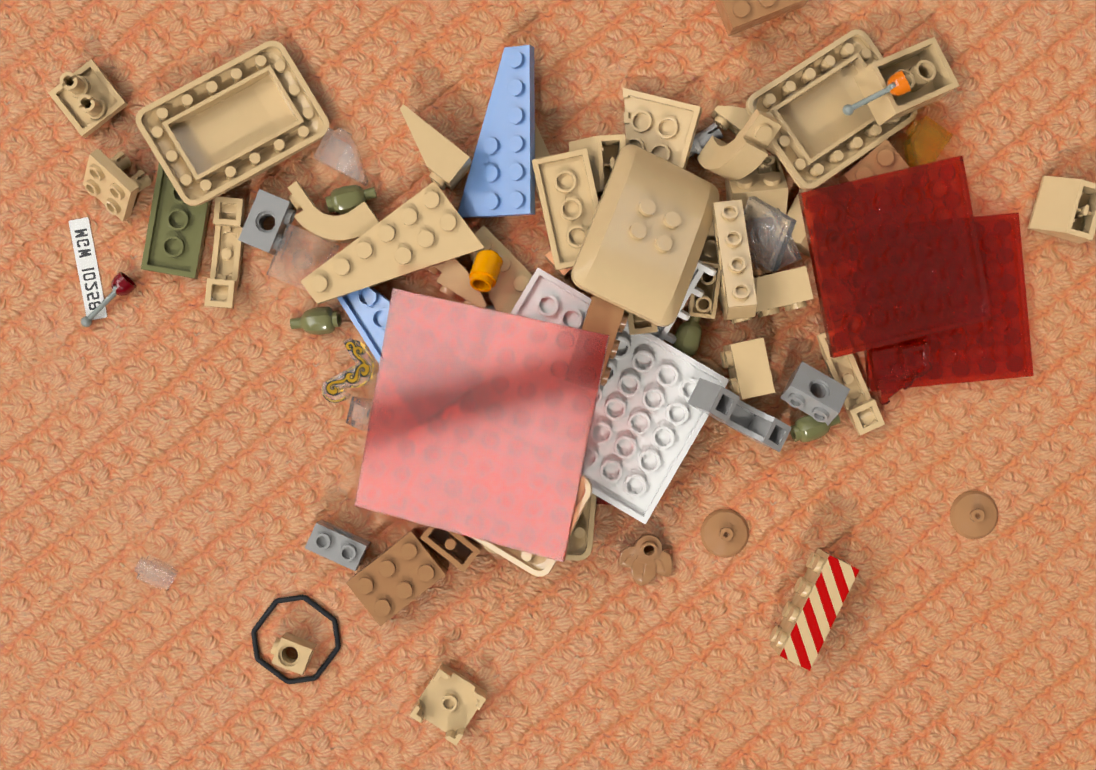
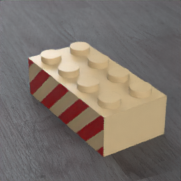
[770,548,859,671]

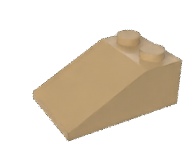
[400,104,472,191]

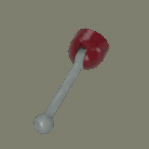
[81,272,137,327]

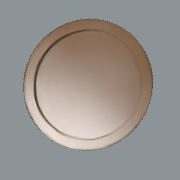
[950,491,998,539]
[701,509,749,558]

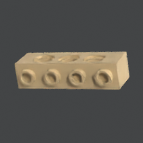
[713,199,758,320]

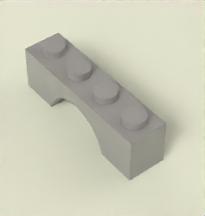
[688,378,792,452]

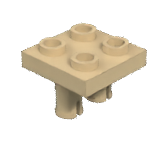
[48,59,128,138]
[83,149,151,221]

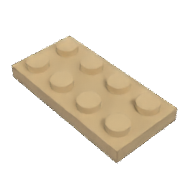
[532,148,599,271]

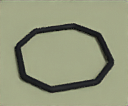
[251,595,341,684]

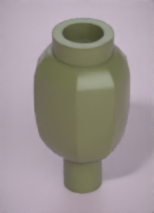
[325,185,377,214]
[290,307,342,335]
[672,316,702,357]
[790,415,840,443]

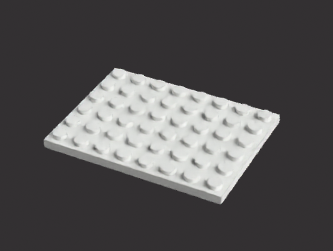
[457,268,729,524]

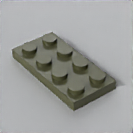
[141,163,211,279]

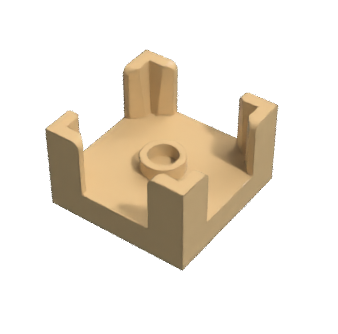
[410,663,487,746]

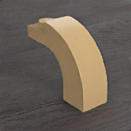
[697,109,782,181]
[287,181,380,243]

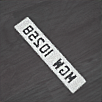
[69,217,107,320]

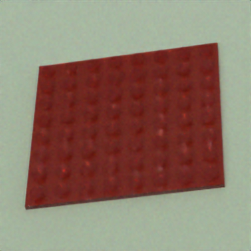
[355,288,610,562]

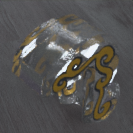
[322,338,377,403]

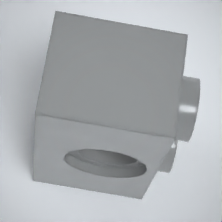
[238,189,296,255]
[780,361,850,425]
[305,520,371,571]

